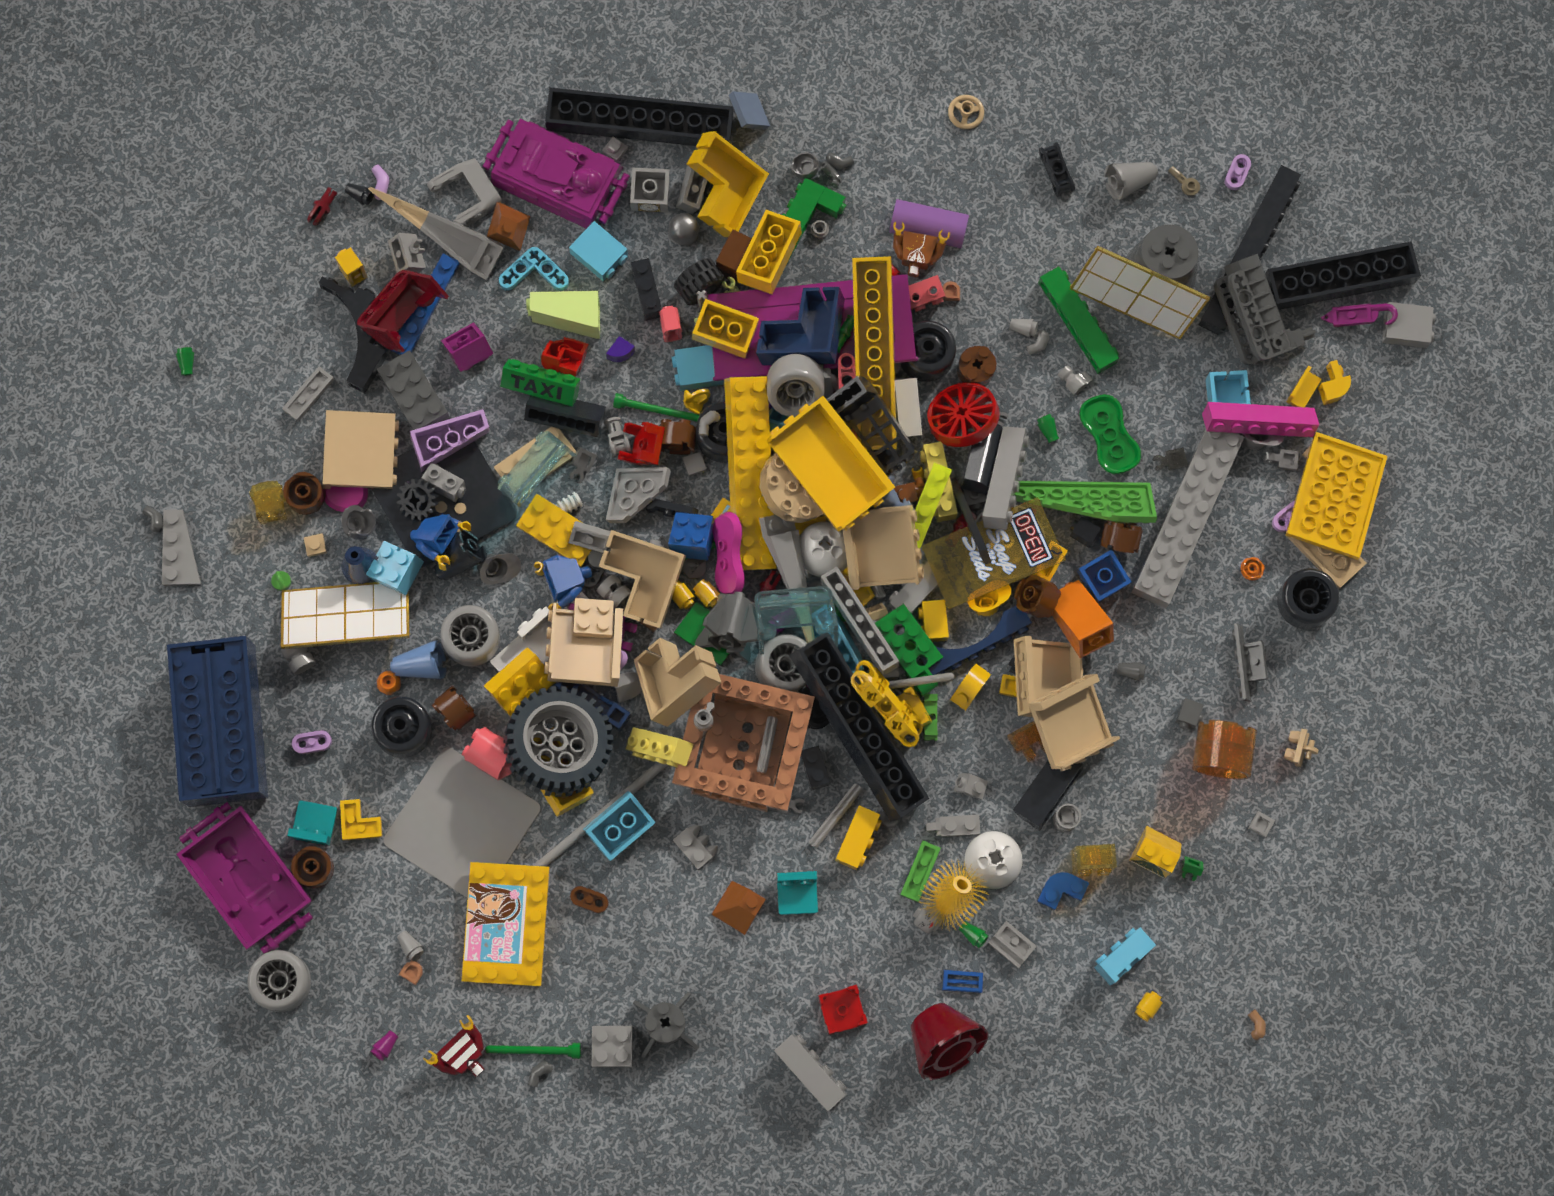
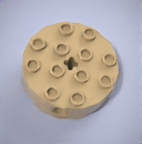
[760,453,823,523]

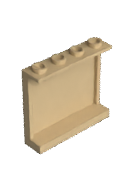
[323,410,399,489]
[843,505,924,590]
[544,603,623,687]
[1014,636,1083,717]
[1029,674,1120,771]

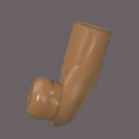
[1248,1009,1266,1040]

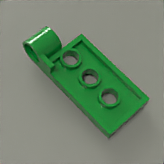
[875,603,943,697]

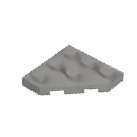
[606,467,670,523]

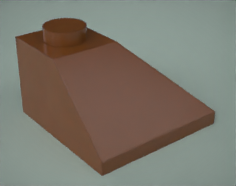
[487,202,530,251]
[711,881,766,935]

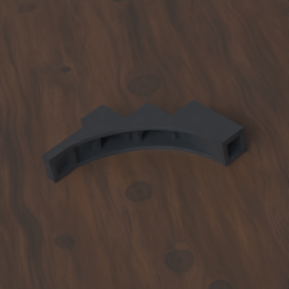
[318,276,387,394]

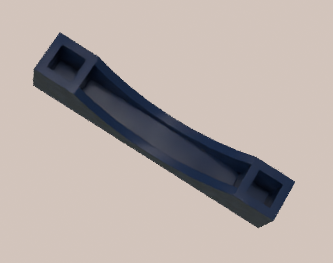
[919,604,1032,675]

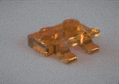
[1007,721,1046,762]

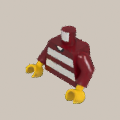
[423,1015,485,1077]

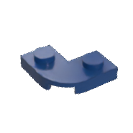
[1037,872,1089,910]

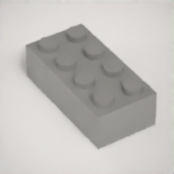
[774,1034,847,1111]

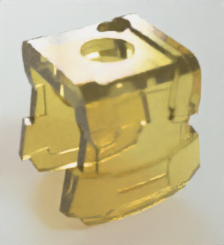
[249,481,287,525]

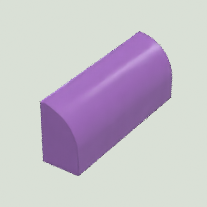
[889,199,969,248]

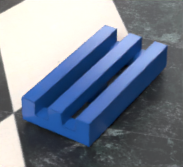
[942,970,983,993]

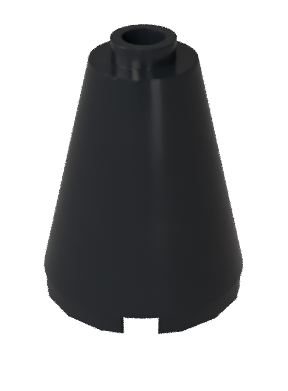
[434,530,487,580]

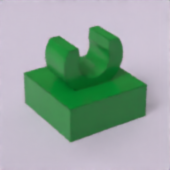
[1182,856,1204,881]

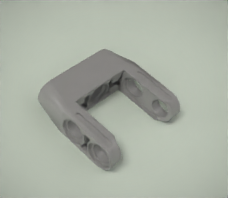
[427,158,502,227]

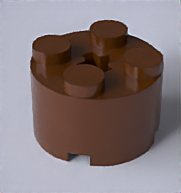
[957,346,997,386]
[659,419,696,455]
[283,472,325,515]
[1100,520,1143,553]
[1014,575,1061,618]
[432,686,477,731]
[291,846,334,888]

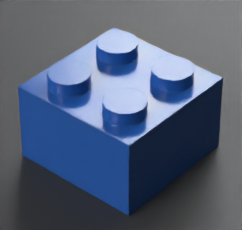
[668,512,714,560]
[1076,549,1131,603]

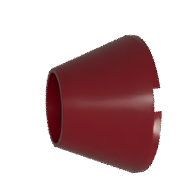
[911,1003,989,1081]

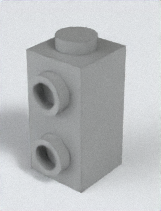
[421,462,466,503]

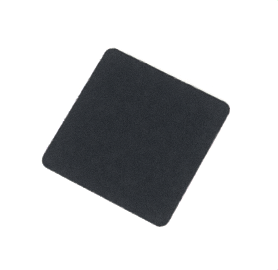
[371,441,516,568]

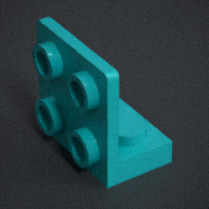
[287,800,338,846]
[777,871,818,915]

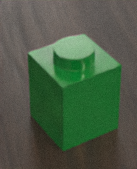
[817,187,847,219]

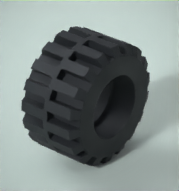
[674,258,725,306]

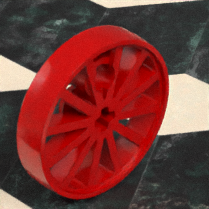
[927,383,1000,447]

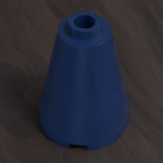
[341,546,378,584]

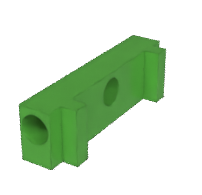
[924,694,938,741]

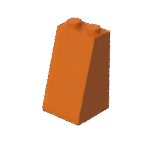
[1052,580,1114,658]

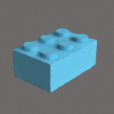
[583,791,656,861]

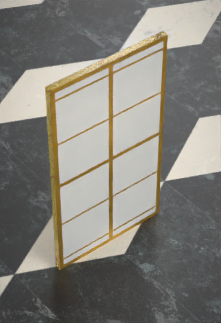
[1070,245,1210,339]
[280,582,410,649]

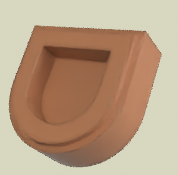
[942,281,960,301]
[399,961,423,985]

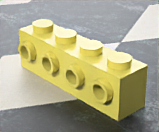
[920,441,958,522]
[626,727,693,768]

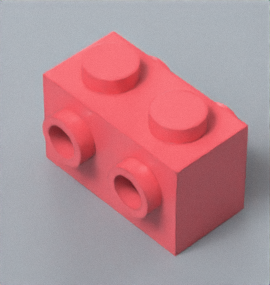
[909,275,946,312]

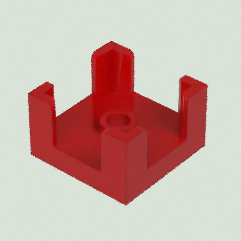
[617,422,665,465]
[818,984,868,1035]

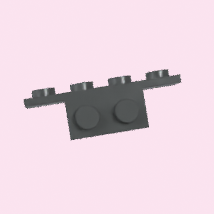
[1232,623,1268,702]

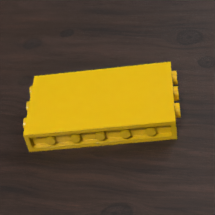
[766,396,895,532]

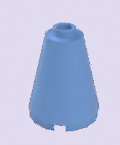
[390,640,446,679]

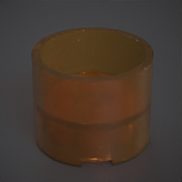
[1192,720,1257,780]

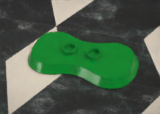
[1079,394,1141,474]

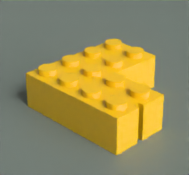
[687,131,769,237]

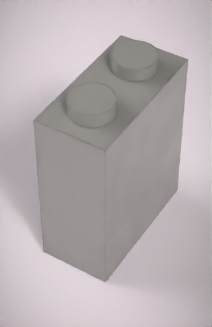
[1382,302,1436,348]

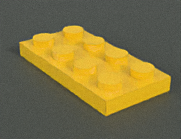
[516,493,591,567]

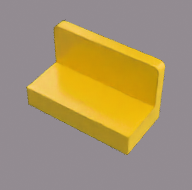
[1286,365,1321,407]

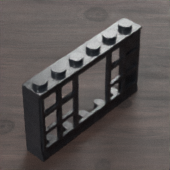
[800,394,917,517]

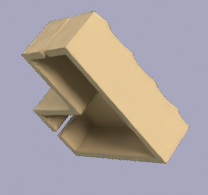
[599,530,686,628]
[634,638,721,727]

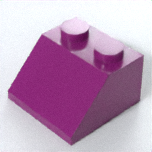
[441,322,494,372]

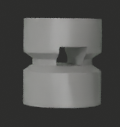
[596,574,631,610]
[281,645,316,675]
[1053,803,1081,832]

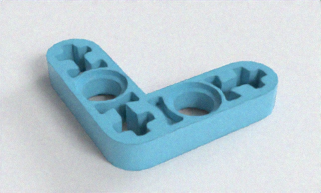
[499,247,569,291]

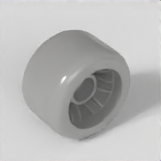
[767,354,825,417]
[440,605,500,667]
[755,635,807,692]
[247,950,311,1012]

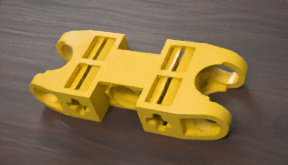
[851,660,923,747]

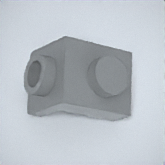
[954,773,988,800]

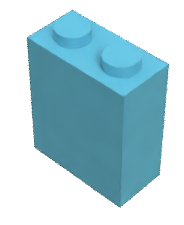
[569,221,628,281]
[671,345,724,391]

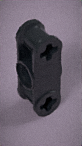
[1039,142,1075,197]

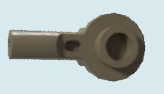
[1168,166,1200,196]

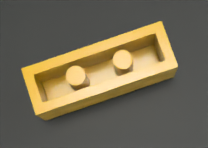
[835,805,882,870]

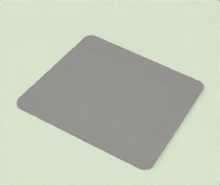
[384,747,540,898]

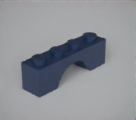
[555,682,631,732]

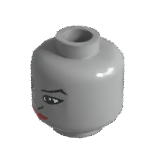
[913,904,943,934]

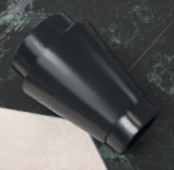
[345,183,374,205]

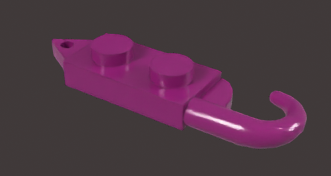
[1321,303,1398,327]

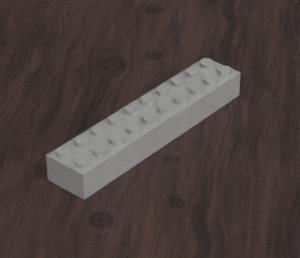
[1131,428,1244,609]

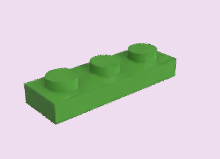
[900,841,941,903]

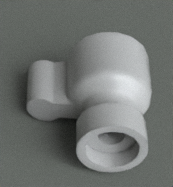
[1057,365,1093,396]
[694,702,714,732]

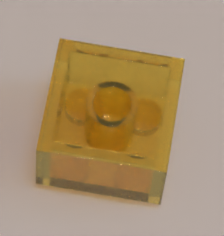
[1071,844,1117,877]

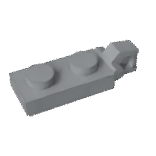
[925,815,980,837]

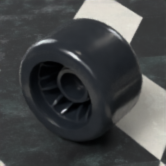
[901,321,956,382]
[696,402,728,463]
[1277,568,1339,629]
[371,696,432,758]

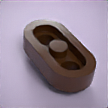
[570,886,609,913]

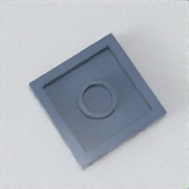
[729,91,770,129]

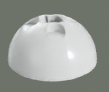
[800,521,847,577]
[965,831,1022,889]

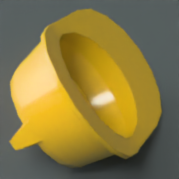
[968,580,1011,616]

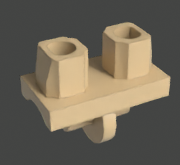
[1284,728,1319,767]

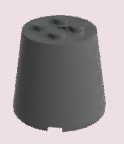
[1125,225,1198,291]

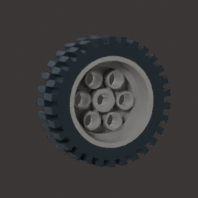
[503,686,613,797]

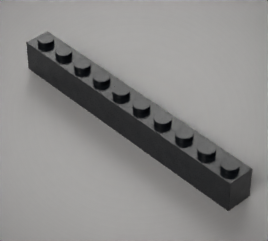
[1198,165,1301,335]

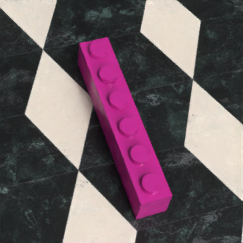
[1202,402,1319,437]

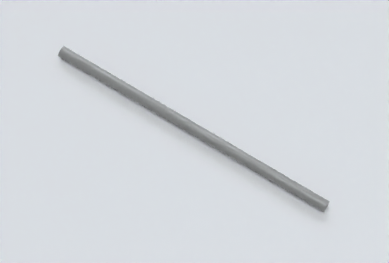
[532,731,706,867]

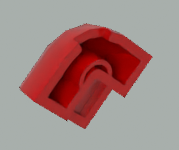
[541,337,589,377]

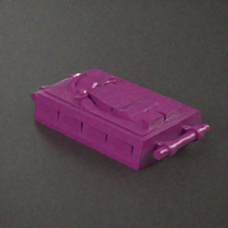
[482,118,630,229]
[176,802,313,954]

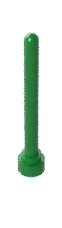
[613,393,700,422]
[485,1043,581,1059]

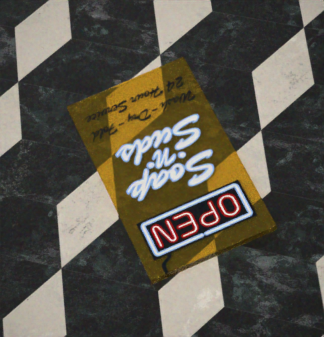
[922,497,1066,609]

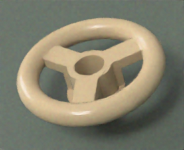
[948,95,984,129]

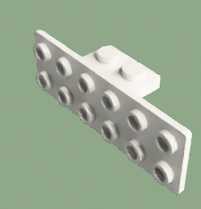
[490,591,588,672]

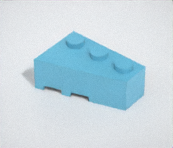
[1094,927,1156,985]

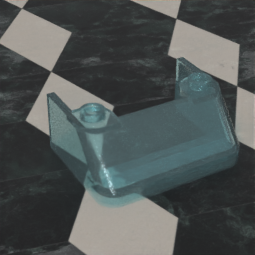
[498,430,576,511]
[754,586,838,655]

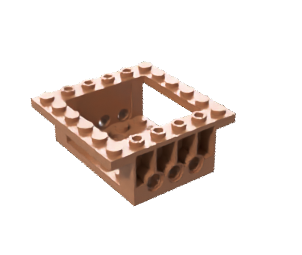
[672,674,815,812]

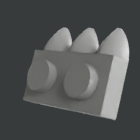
[673,825,717,870]

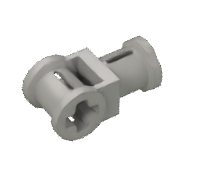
[604,417,631,457]

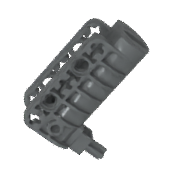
[1214,254,1316,365]

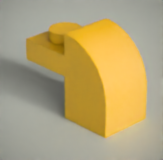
[1318,360,1351,405]
[950,664,992,711]

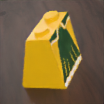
[1129,826,1181,878]

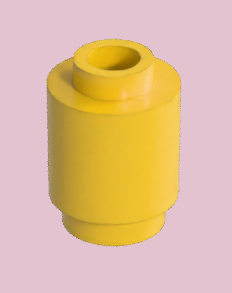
[693,579,720,608]
[672,581,695,609]
[1135,991,1163,1022]

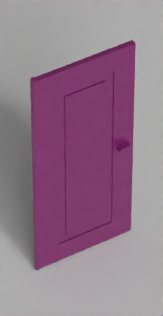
[708,274,918,381]

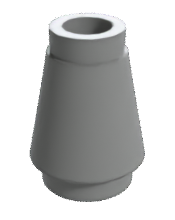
[1009,319,1038,337]
[397,931,424,961]

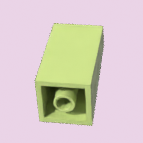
[526,291,600,339]

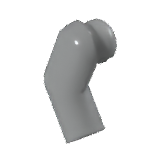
[699,411,720,436]

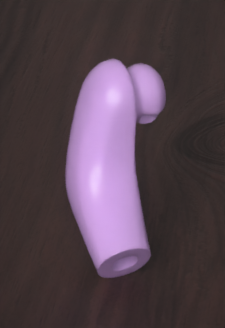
[372,165,389,200]

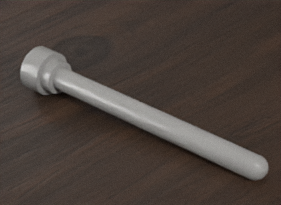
[881,673,954,689]

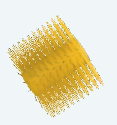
[918,860,989,929]

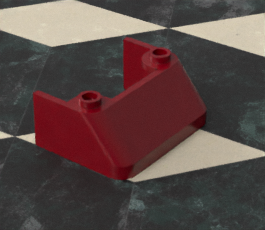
[357,270,449,353]

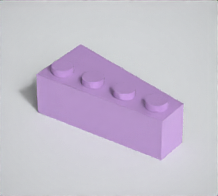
[410,409,489,472]

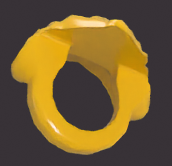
[683,389,711,414]

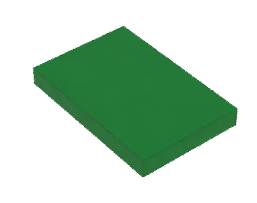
[674,602,730,666]

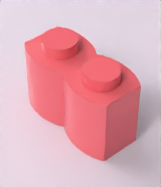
[659,306,682,342]

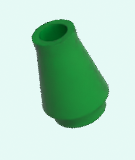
[175,347,195,376]
[1037,414,1059,443]
[959,921,989,948]

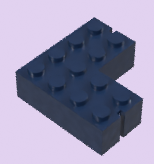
[756,287,845,365]

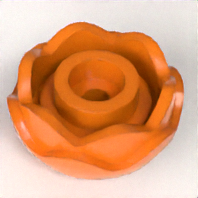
[1240,557,1265,581]
[377,671,401,695]

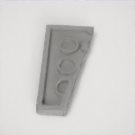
[162,510,202,586]

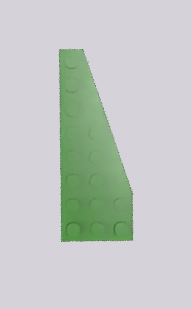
[1015,481,1157,523]

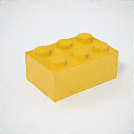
[692,299,759,359]
[484,648,556,717]

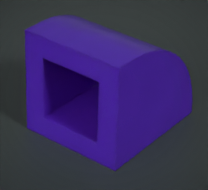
[606,336,635,362]

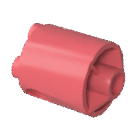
[462,727,512,780]

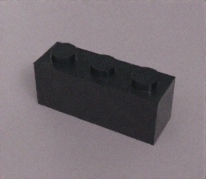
[631,258,662,321]

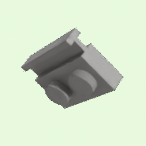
[988,921,1037,968]

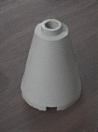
[1104,162,1158,200]

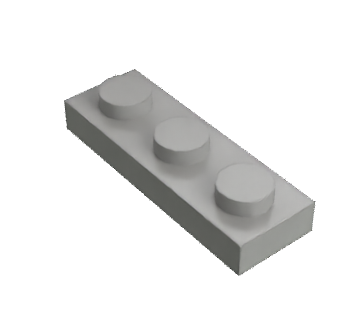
[282,366,335,422]

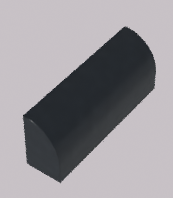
[826,376,879,420]
[524,395,606,437]
[961,421,1003,495]
[1013,760,1083,831]

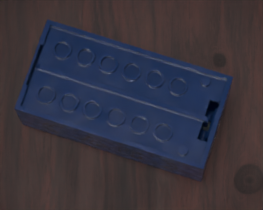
[167,636,268,807]

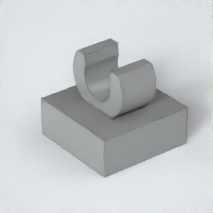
[602,136,628,162]

